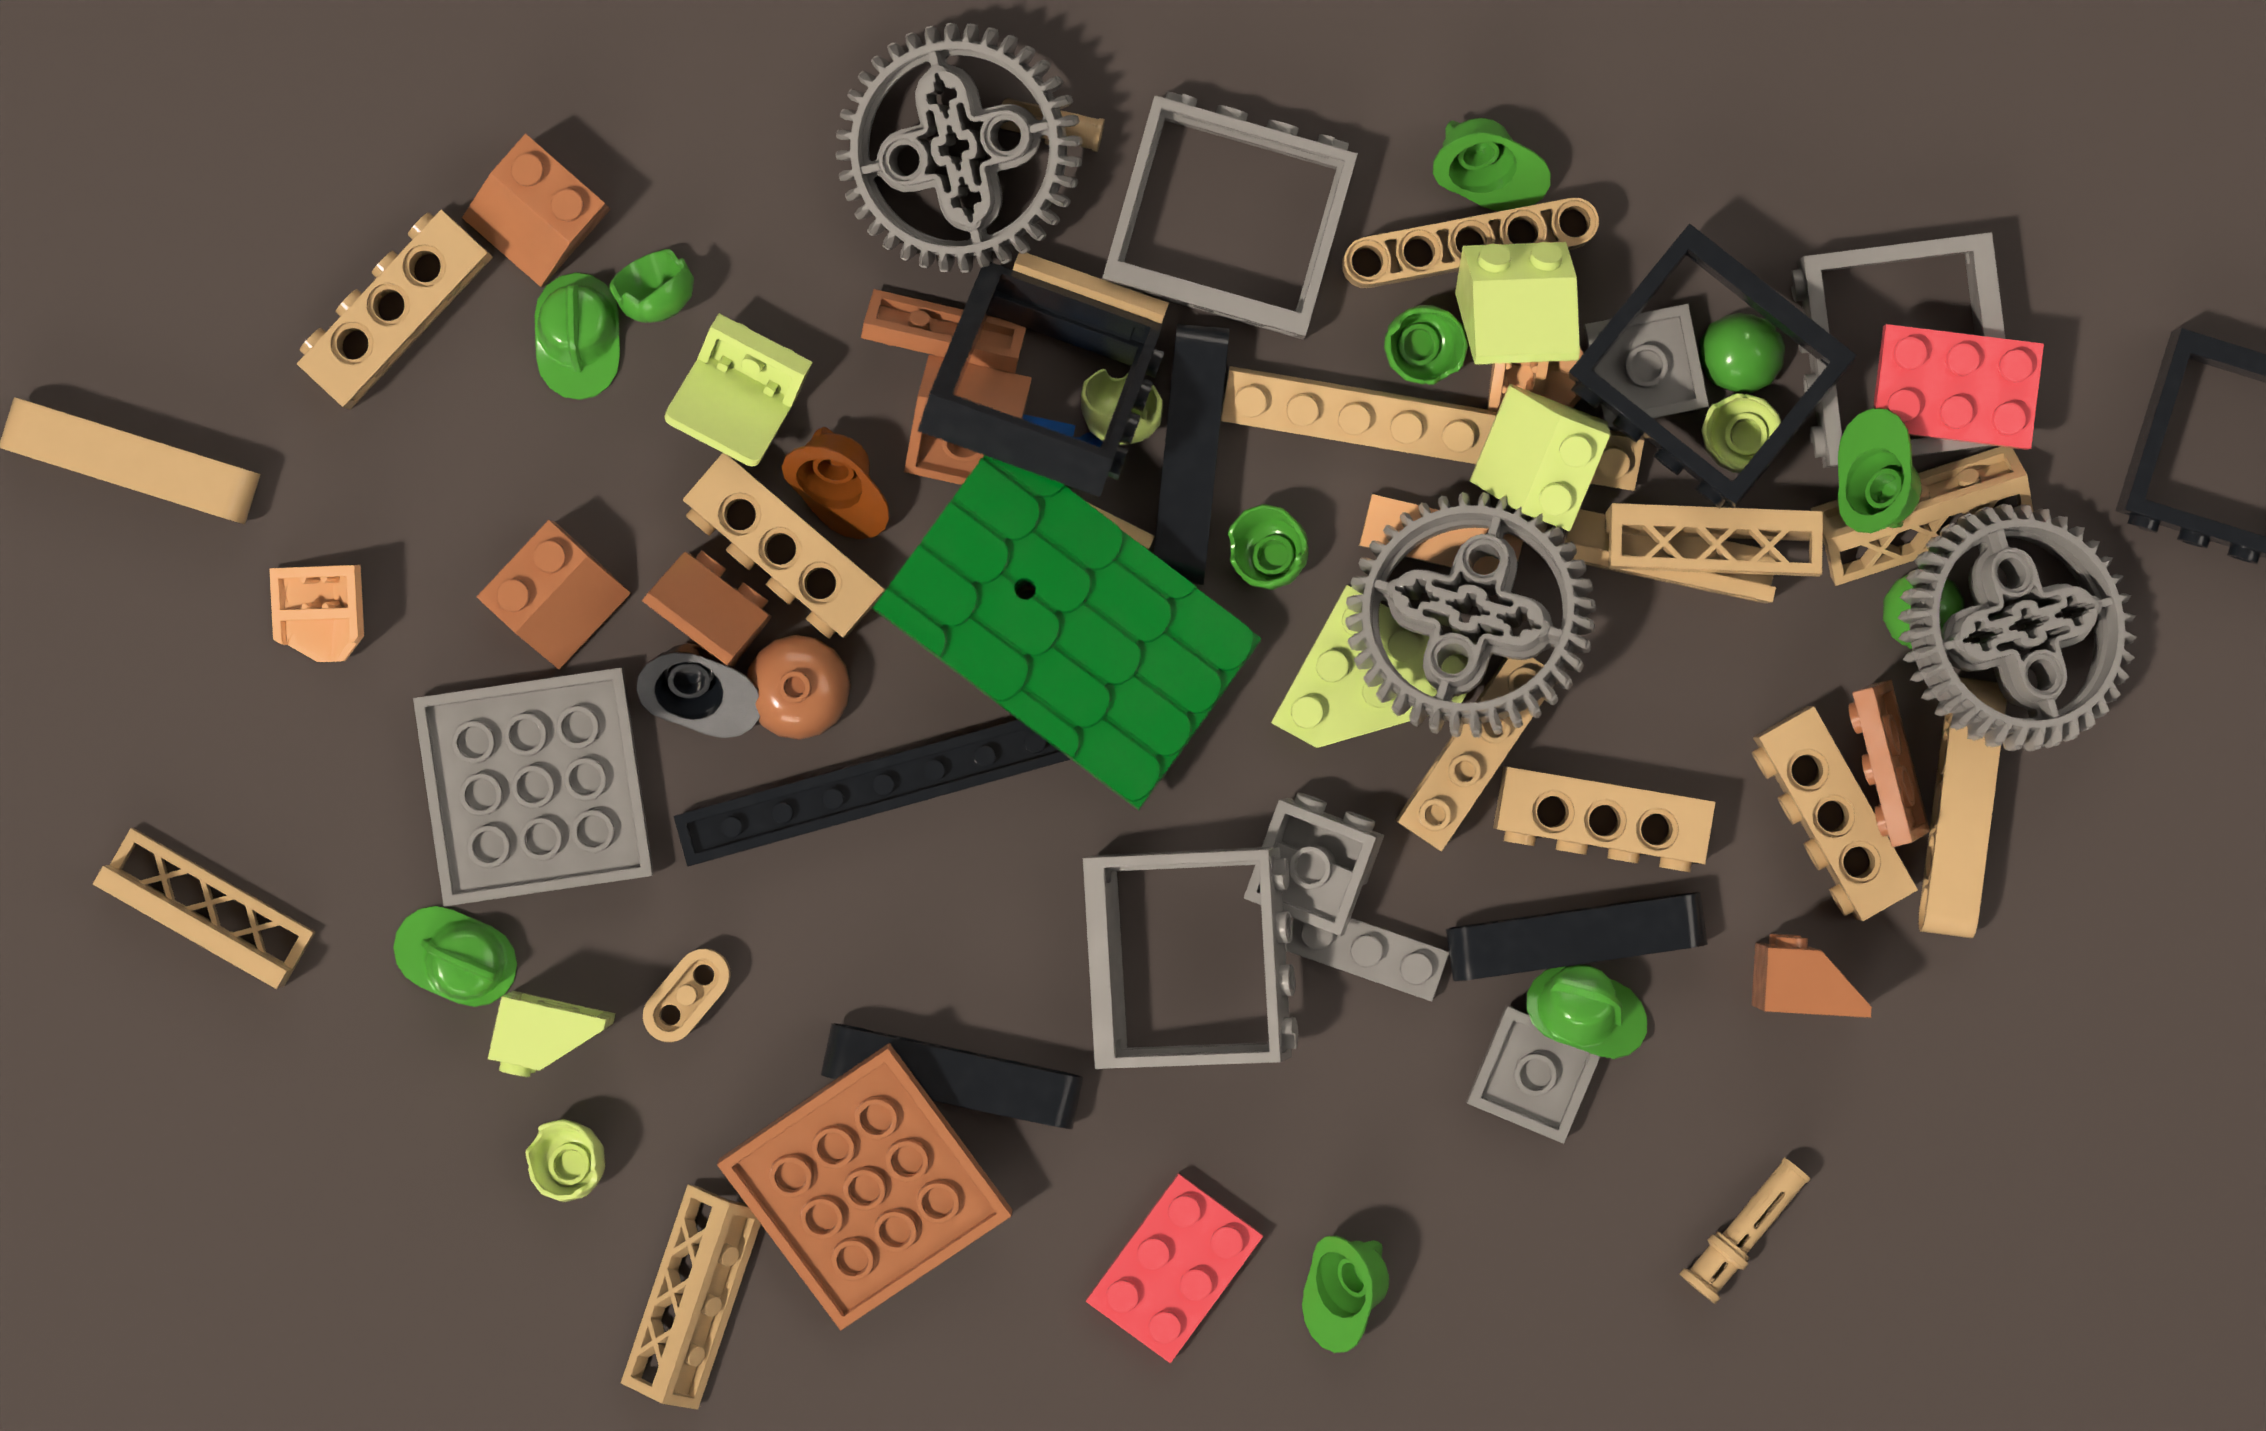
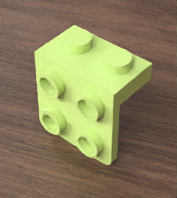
[665,313,813,466]

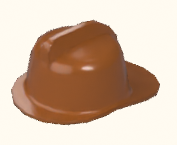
[782,426,890,539]

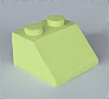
[1455,242,1580,364]
[1470,383,1610,531]
[488,991,616,1077]

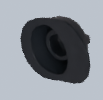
[637,643,760,738]

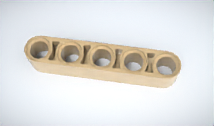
[1342,198,1599,288]
[0,397,261,524]
[1918,677,2007,938]

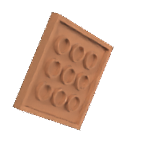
[717,1043,1013,1331]

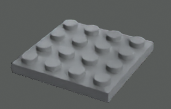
[413,668,654,907]

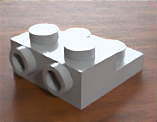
[1244,792,1384,936]

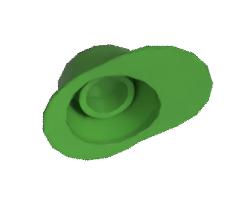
[1433,118,1551,212]
[535,273,620,400]
[1838,408,1922,533]
[393,906,517,1007]
[1526,964,1647,1059]
[1302,1236,1390,1353]

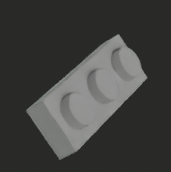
[1285,918,1449,1002]

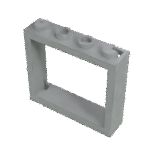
[1102,91,1358,340]
[1791,232,2006,468]
[1083,847,1299,1069]

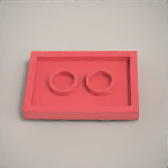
[1873,324,2044,450]
[1086,1173,1263,1363]

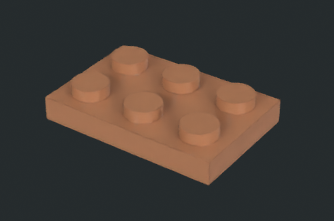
[1849,679,1930,847]

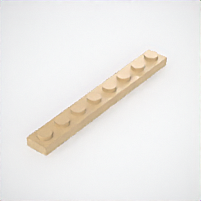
[1221,366,1645,491]

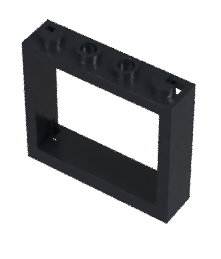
[1569,223,1856,508]
[918,262,1164,497]
[2115,328,2266,564]

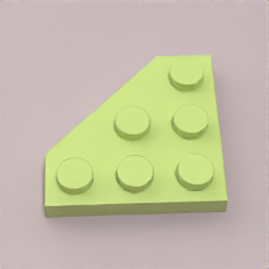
[1271,585,1468,748]

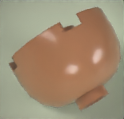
[747,635,851,740]

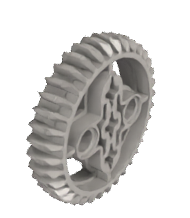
[836,23,1082,273]
[1345,492,1596,738]
[1898,504,2137,751]

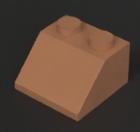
[462,133,611,288]
[904,355,1032,485]
[477,520,632,670]
[642,550,772,666]
[1752,934,1872,1018]

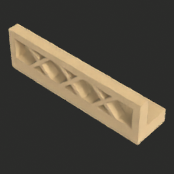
[1811,447,2033,586]
[1605,503,1823,577]
[1564,509,1776,604]
[93,828,315,989]
[621,1184,761,1409]

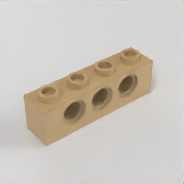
[297,210,493,410]
[683,453,885,639]
[1394,657,1553,852]
[1752,706,1918,921]
[1493,766,1716,872]

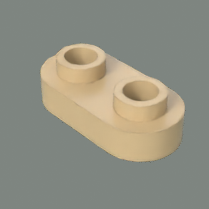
[643,948,731,1042]

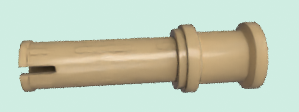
[1679,1157,1810,1304]

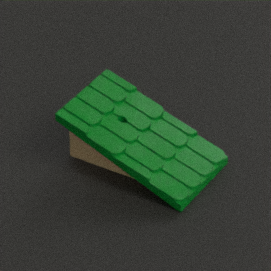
[873,455,1261,811]

